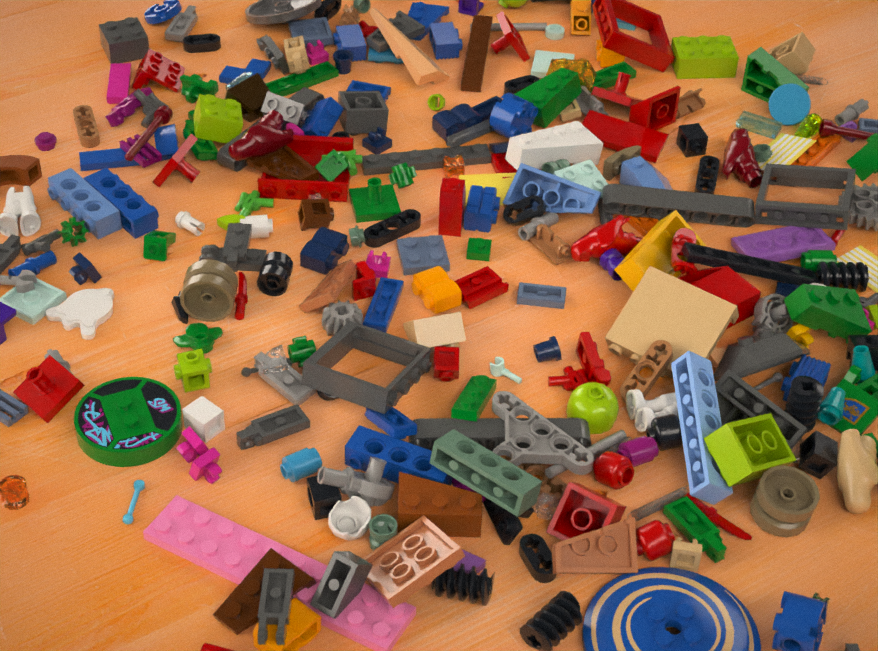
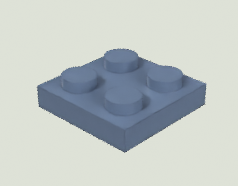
[288,17,333,48]
[397,235,450,275]

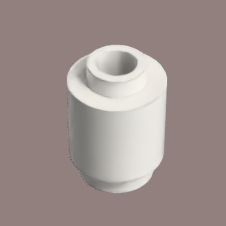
[240,214,273,239]

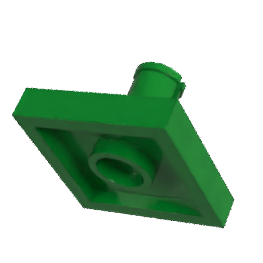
[349,178,401,223]

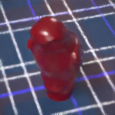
[228,110,294,161]
[721,128,763,188]

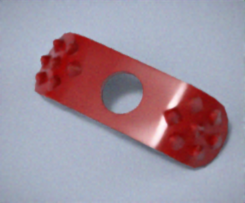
[671,228,698,276]

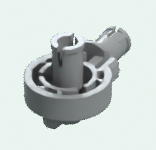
[752,293,794,337]
[317,457,395,507]

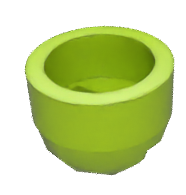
[428,94,446,111]

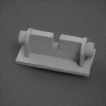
[576,86,609,116]
[261,91,307,125]

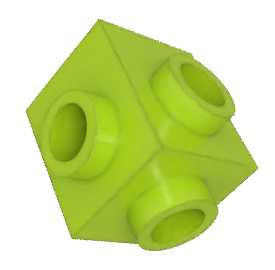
[173,349,212,393]

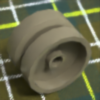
[180,259,238,322]
[750,465,820,537]

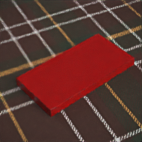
[582,110,669,163]

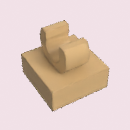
[670,537,702,572]

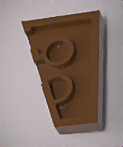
[246,145,320,181]
[213,548,316,635]

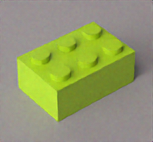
[671,35,739,79]
[703,413,796,487]

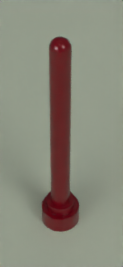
[125,105,173,161]
[819,119,874,140]

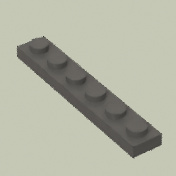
[361,144,491,176]

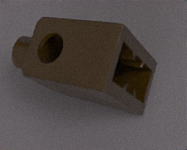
[225,73,271,122]

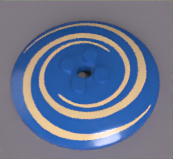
[582,567,761,651]

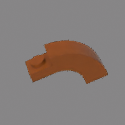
[0,155,42,187]

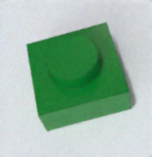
[466,238,492,261]

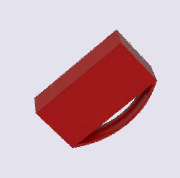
[678,266,761,329]

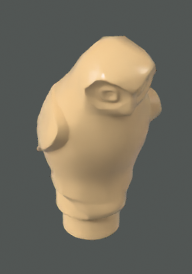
[837,429,878,514]

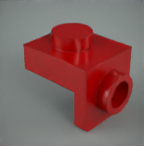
[352,260,376,301]
[433,347,459,382]

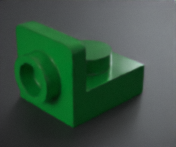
[314,149,349,182]
[143,230,176,261]

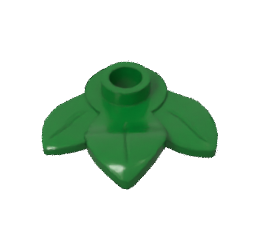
[173,323,223,354]

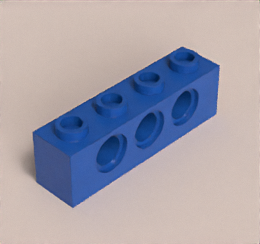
[83,168,159,239]
[345,425,453,486]

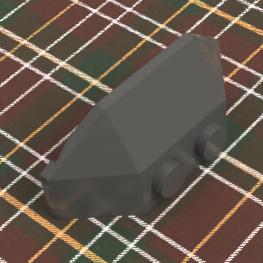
[714,329,810,381]
[715,369,808,449]

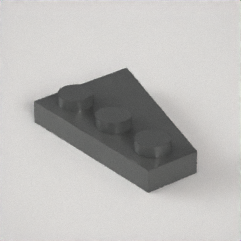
[367,10,425,53]

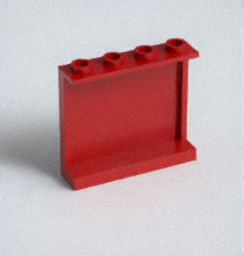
[258,135,354,202]

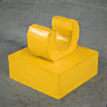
[786,324,814,348]

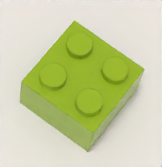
[193,94,243,144]

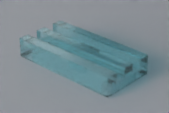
[735,111,783,139]

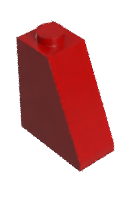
[438,178,466,237]

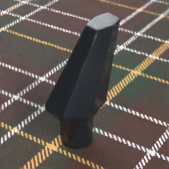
[171,291,188,324]

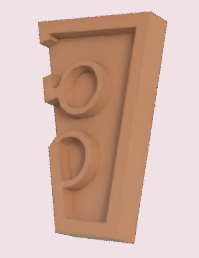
[299,259,356,313]
[552,516,638,575]

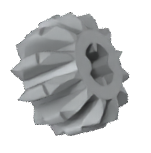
[322,300,363,336]

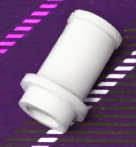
[175,211,205,236]

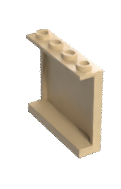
[605,266,739,382]

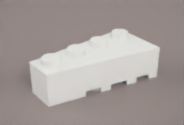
[505,121,604,170]

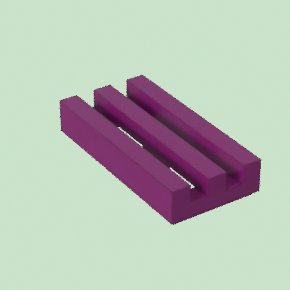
[119,134,162,168]

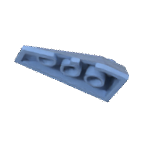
[619,156,672,221]
[503,163,602,214]

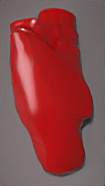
[570,214,643,262]

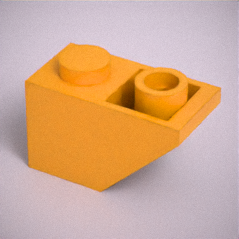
[570,0,592,36]

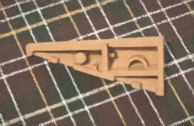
[370,7,450,86]

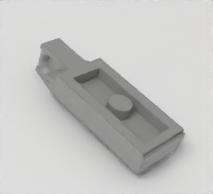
[165,5,198,42]
[254,352,316,406]

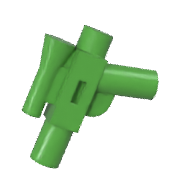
[322,149,362,176]
[235,190,274,216]

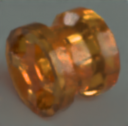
[443,155,465,178]
[0,475,30,510]

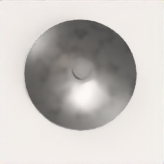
[245,0,322,24]

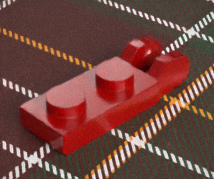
[575,332,612,386]

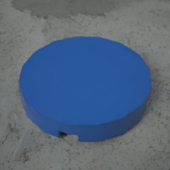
[144,0,182,24]

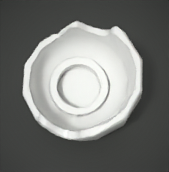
[328,496,371,541]

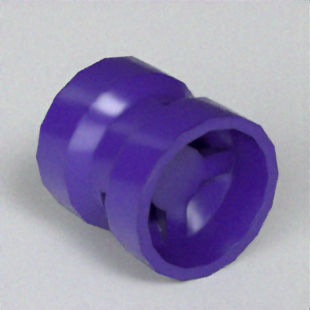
[599,248,624,281]

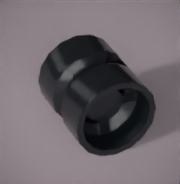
[257,251,293,296]

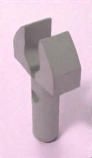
[0,270,37,293]

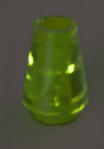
[795,113,822,138]

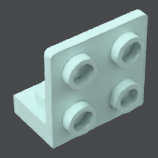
[553,159,608,198]

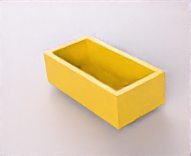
[614,210,705,292]

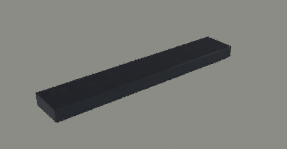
[682,242,820,286]

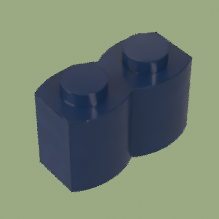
[432,104,481,142]
[300,227,349,275]

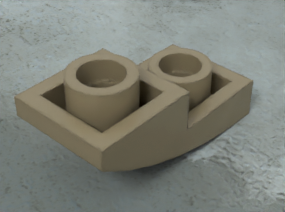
[603,145,642,181]

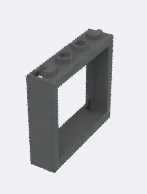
[755,164,856,230]
[301,321,432,414]

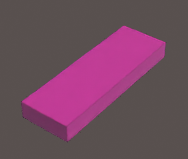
[106,63,132,104]

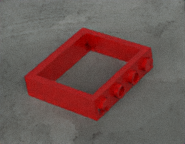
[592,0,674,72]

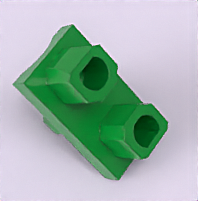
[180,74,219,103]

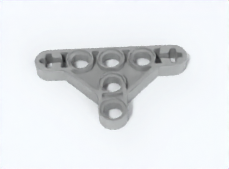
[492,391,594,475]

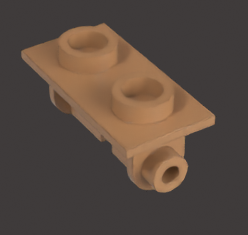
[340,5,360,26]
[676,88,706,119]
[530,224,572,265]

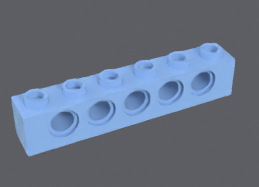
[671,351,733,505]

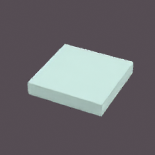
[531,50,575,78]
[0,278,67,325]

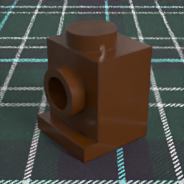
[298,199,334,231]

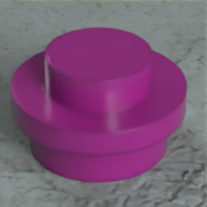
[34,132,57,151]

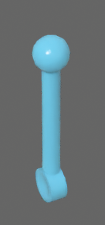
[122,480,145,525]

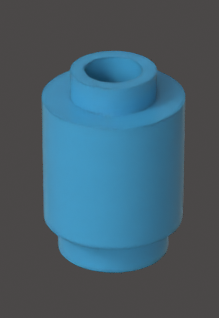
[280,448,322,482]

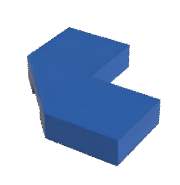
[219,58,271,85]

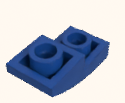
[154,124,179,161]

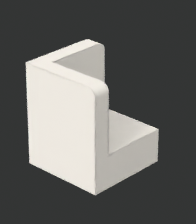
[182,396,225,443]

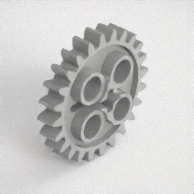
[838,183,878,231]

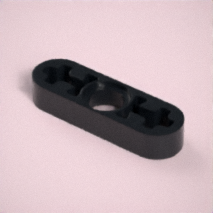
[694,156,720,194]
[364,209,421,248]

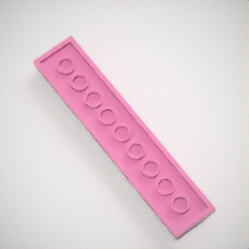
[143,495,416,651]

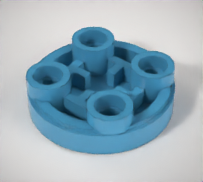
[768,84,811,126]

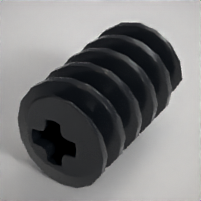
[816,261,869,292]
[784,376,824,433]
[432,563,495,606]
[520,591,583,651]

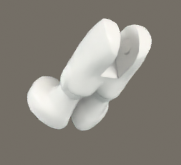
[0,186,41,237]
[626,389,679,432]

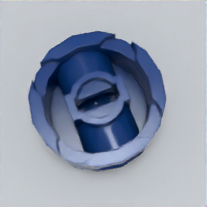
[490,93,538,139]
[772,591,827,651]

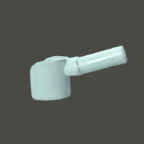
[489,357,522,384]

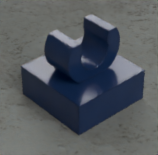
[362,127,392,154]
[69,252,102,285]

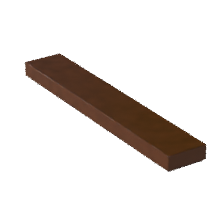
[461,15,493,92]

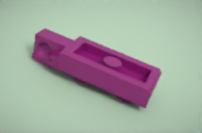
[105,87,154,127]

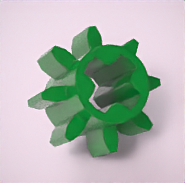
[388,162,417,189]
[58,217,89,247]
[287,336,316,367]

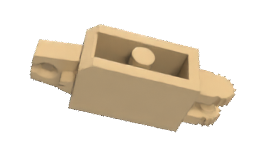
[283,35,310,74]

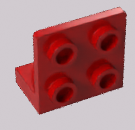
[131,48,185,93]

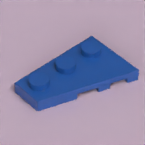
[408,2,449,41]

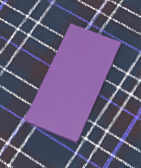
[731,226,836,262]

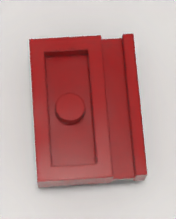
[454,266,509,309]

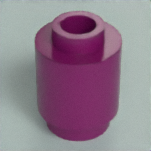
[617,436,659,467]

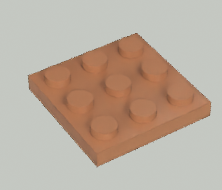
[363,515,465,608]

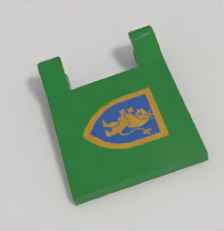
[817,365,878,435]

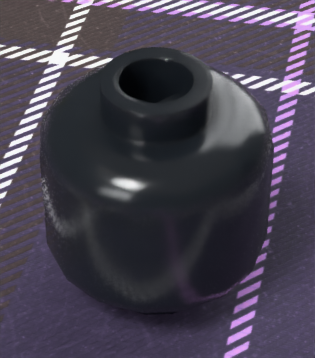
[646,414,683,451]

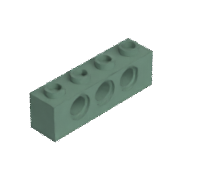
[429,429,542,517]

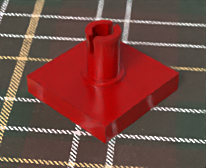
[490,11,530,62]
[591,71,643,107]
[153,134,201,188]
[13,355,85,424]

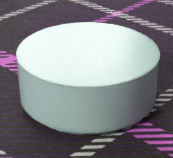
[545,24,565,40]

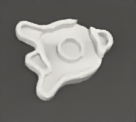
[46,288,114,340]

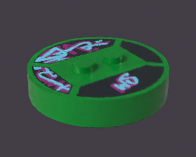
[74,377,183,467]

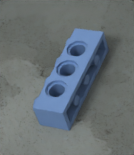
[47,168,122,239]

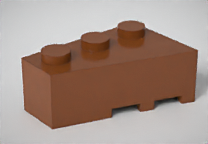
[397,472,482,538]

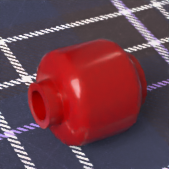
[593,451,634,490]
[636,520,676,561]

